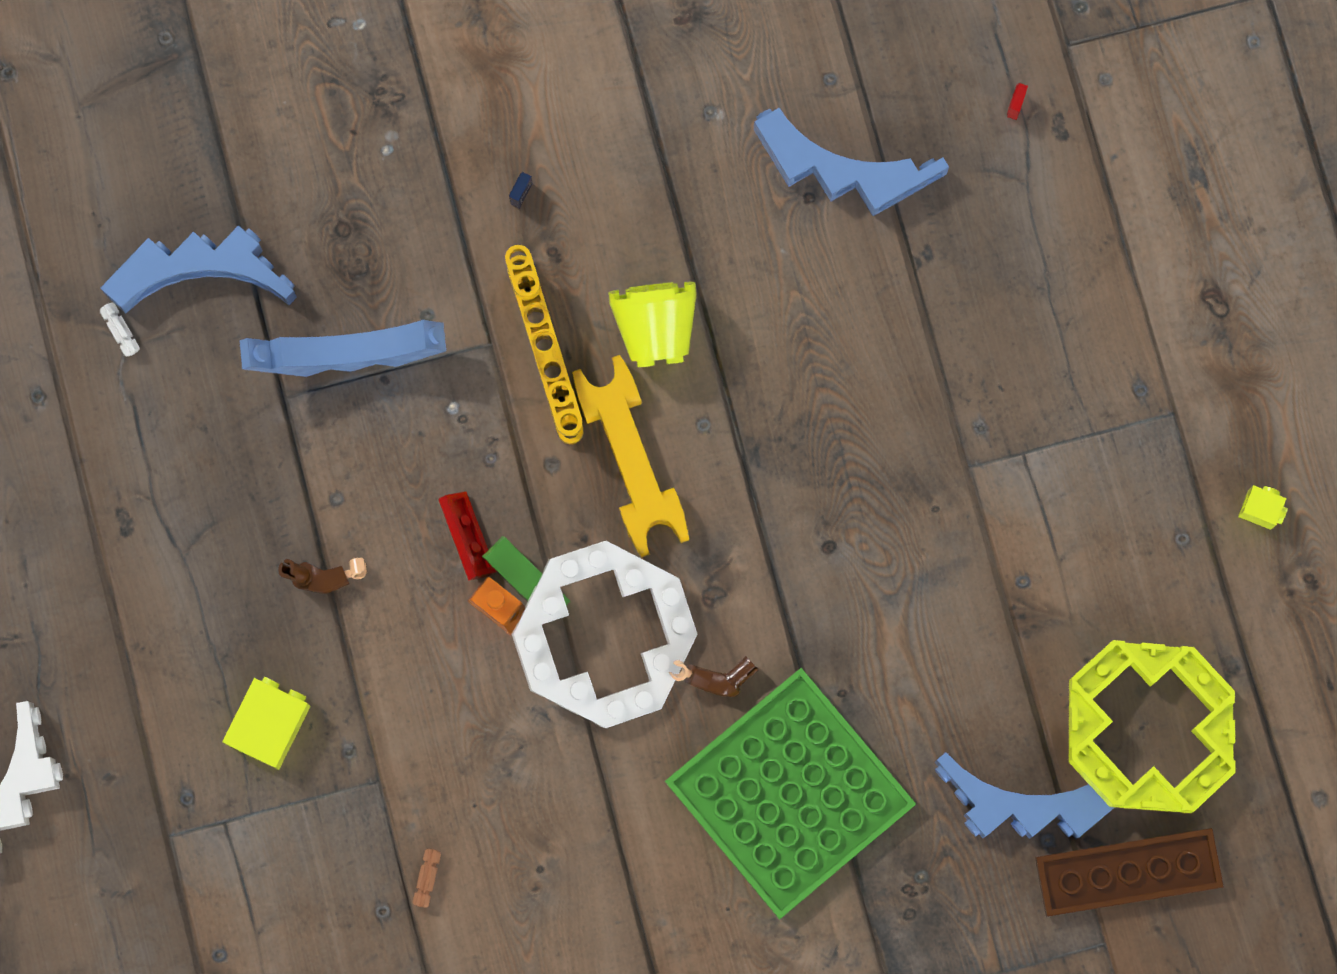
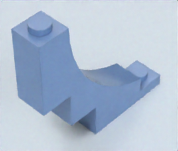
[754,108,949,216]
[240,320,446,377]

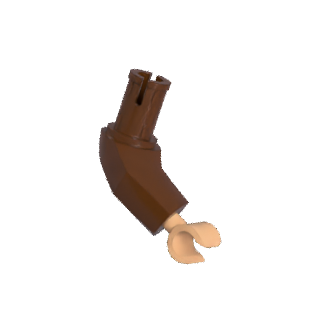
[278,558,367,594]
[669,656,759,697]

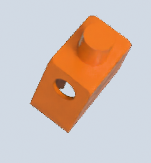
[467,577,525,635]

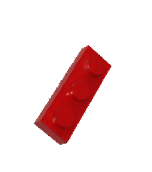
[438,491,496,580]

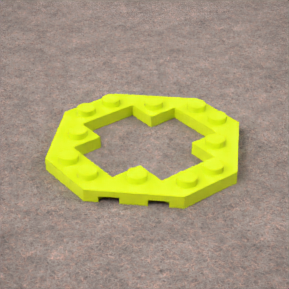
[1069,640,1236,813]

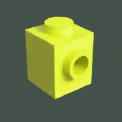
[1238,485,1288,530]

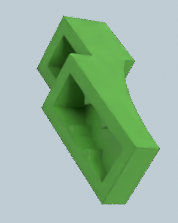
[482,536,570,605]

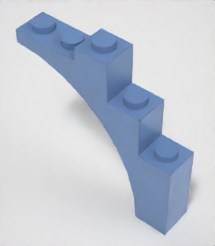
[100,225,297,313]
[934,752,1115,839]

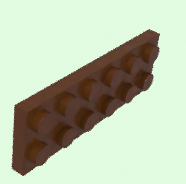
[1035,828,1224,917]

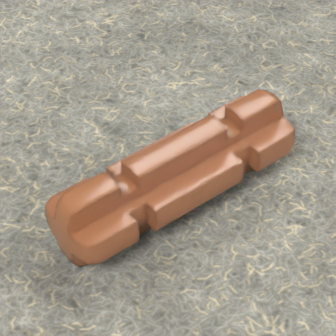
[413,849,441,908]

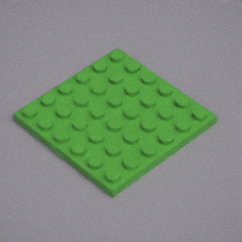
[665,668,916,920]

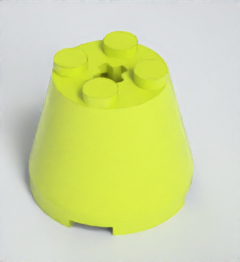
[608,282,697,367]

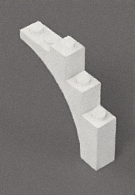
[0,701,63,853]

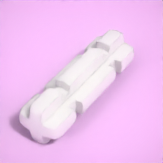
[100,303,140,357]

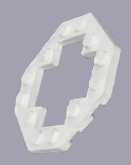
[512,541,698,728]

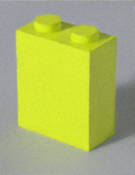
[222,677,311,770]

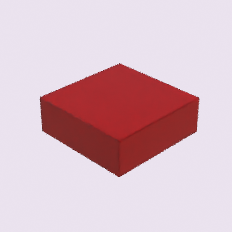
[1007,83,1028,120]

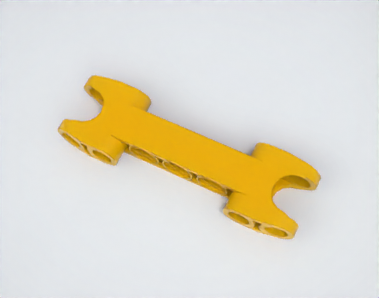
[505,245,584,445]
[572,355,689,558]

